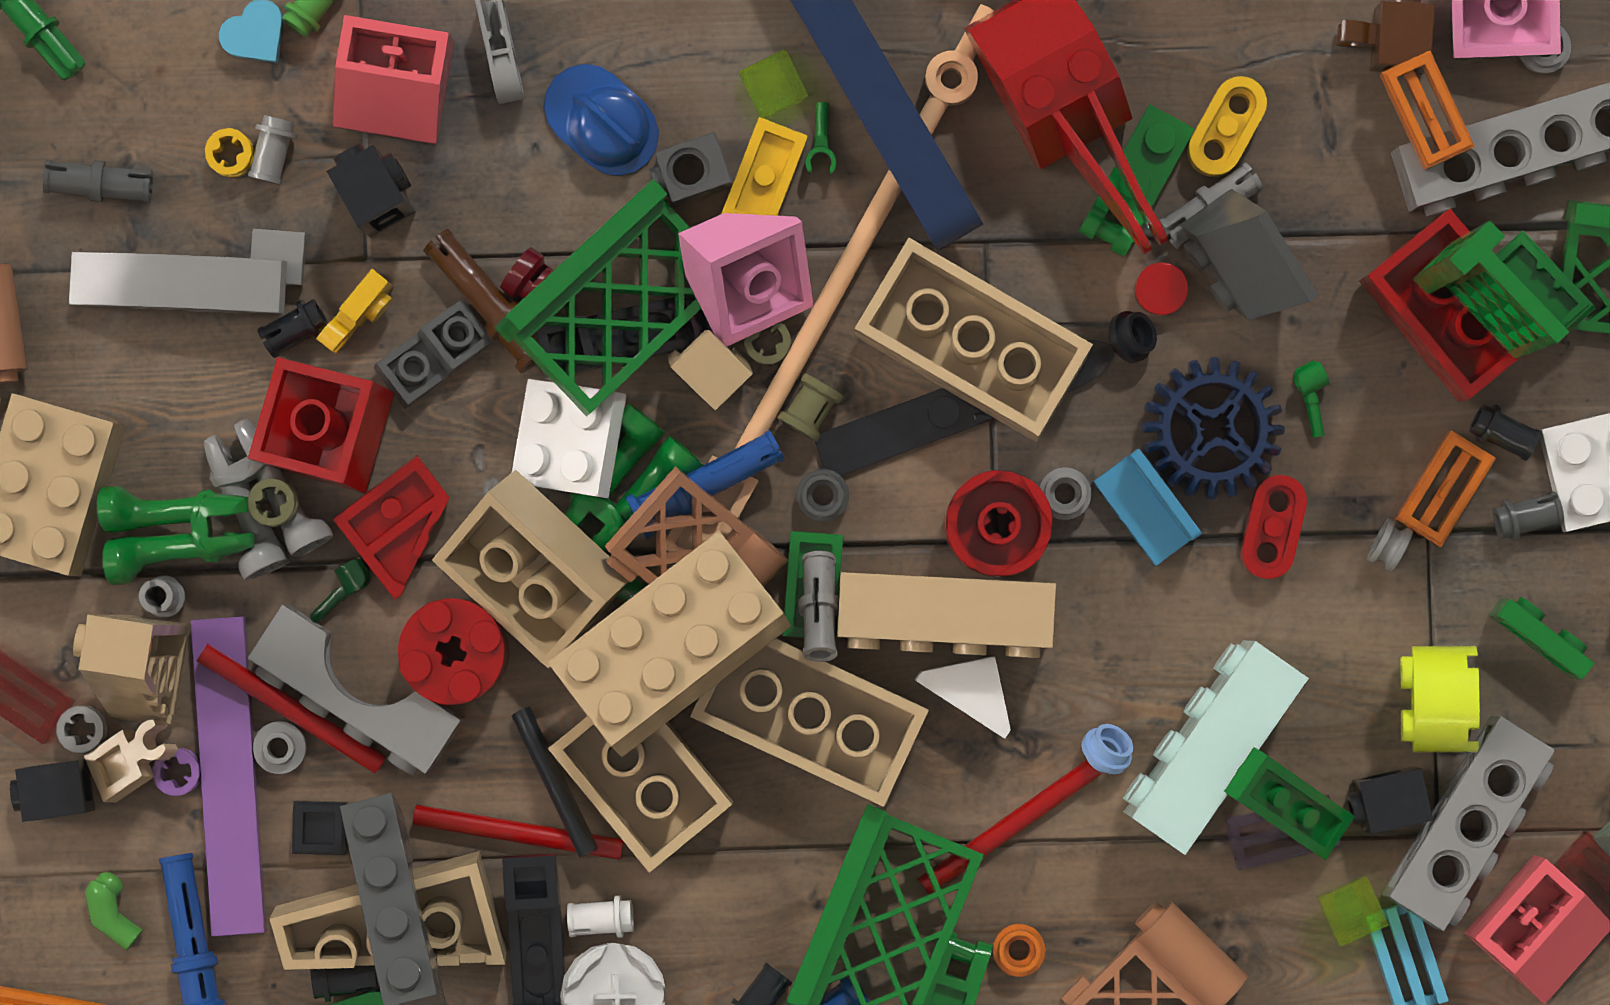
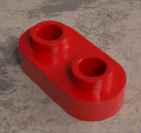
[1240,475,1307,579]

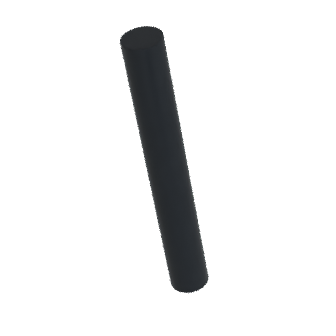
[511,707,598,858]

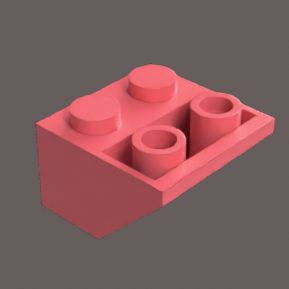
[333,15,455,145]
[1464,855,1610,1005]

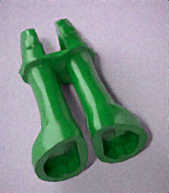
[564,403,704,553]
[97,485,255,585]

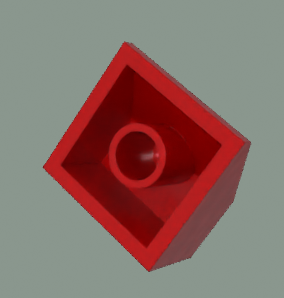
[247,357,394,493]

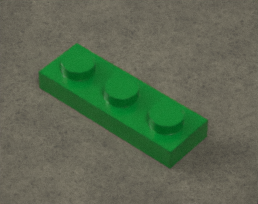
[1224,747,1355,861]

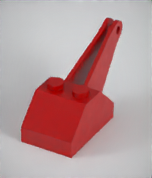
[964,0,1168,254]

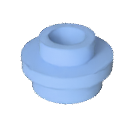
[1081,724,1133,774]

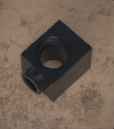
[10,759,95,822]
[1347,766,1433,834]

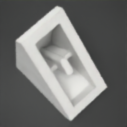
[915,656,1011,739]

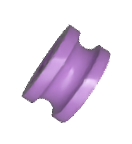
[152,748,201,796]

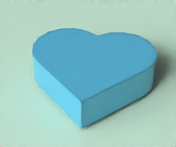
[219,0,284,64]

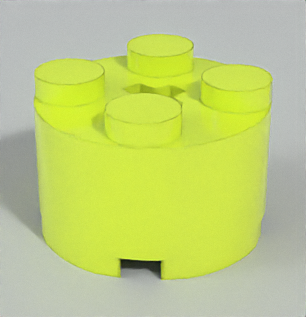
[1400,646,1480,752]

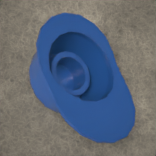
[544,64,659,176]

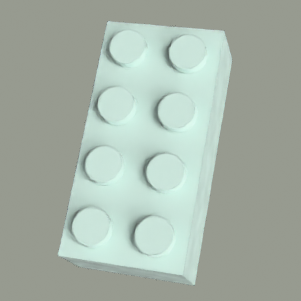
[1123,640,1309,855]

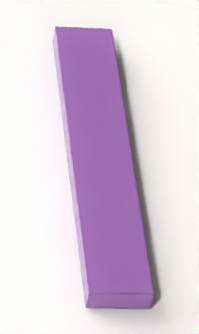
[191,616,267,936]

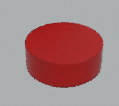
[1134,262,1188,316]

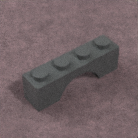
[340,792,447,1005]

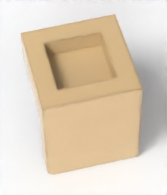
[668,330,753,410]

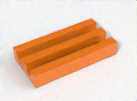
[1379,51,1475,171]
[1394,430,1496,548]

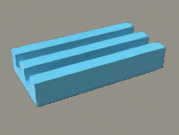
[1363,905,1449,1005]

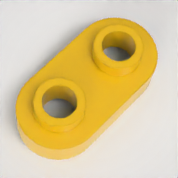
[1187,76,1267,177]

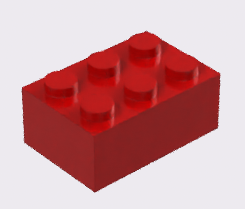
[1359,208,1522,402]

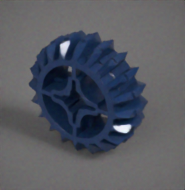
[1141,357,1285,500]

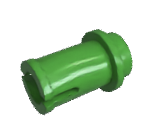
[282,0,335,37]

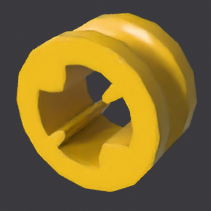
[205,128,255,178]

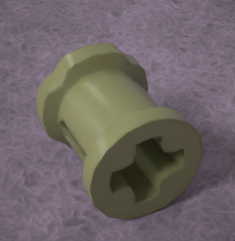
[777,373,843,442]

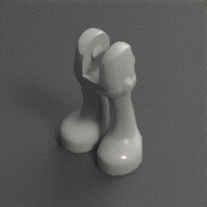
[203,419,333,581]

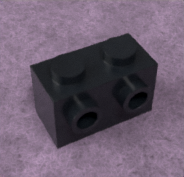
[326,144,415,238]

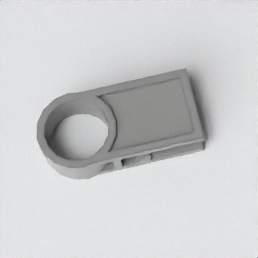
[475,0,525,104]

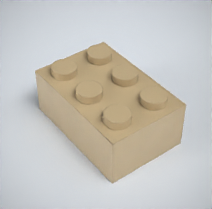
[0,393,126,577]
[432,470,629,668]
[548,716,733,873]

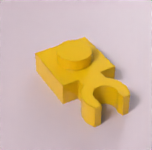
[316,269,394,354]

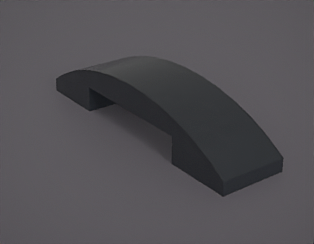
[534,297,714,379]
[502,854,565,1005]

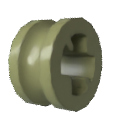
[744,322,791,366]
[247,478,299,527]

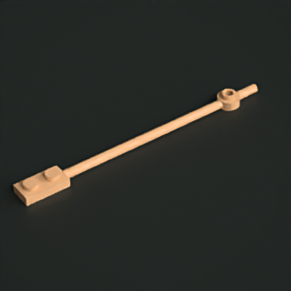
[666,4,994,552]

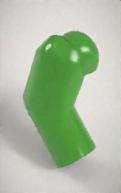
[85,872,143,951]

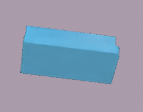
[1092,449,1202,566]

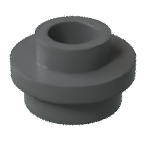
[797,469,849,522]

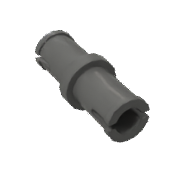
[43,159,153,203]

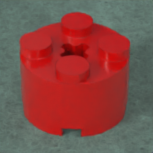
[944,470,1052,577]
[398,598,509,705]

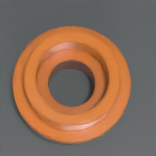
[992,923,1046,977]

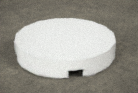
[560,943,665,1005]

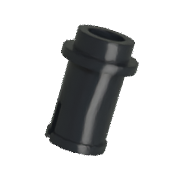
[258,299,328,358]
[1469,404,1541,461]
[731,962,793,1005]
[310,965,378,1002]

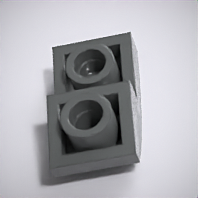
[373,299,494,409]

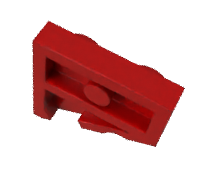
[333,454,449,599]

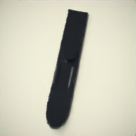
[815,340,1115,476]

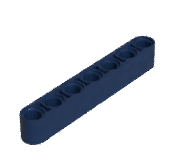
[791,0,984,251]

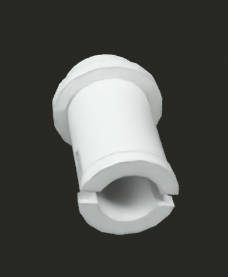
[567,895,634,938]

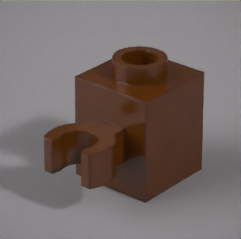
[1336,0,1435,75]

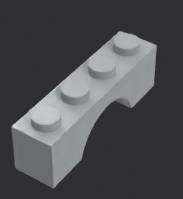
[248,605,465,776]

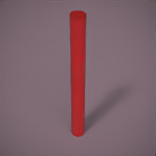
[196,643,386,774]
[917,759,1102,894]
[413,804,624,860]

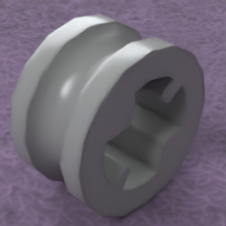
[1367,518,1413,572]
[56,705,108,753]

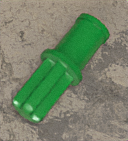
[0,0,86,81]

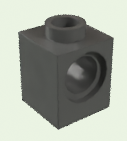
[649,132,733,208]

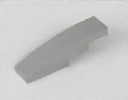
[69,252,287,314]

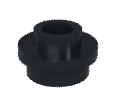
[1109,311,1157,363]

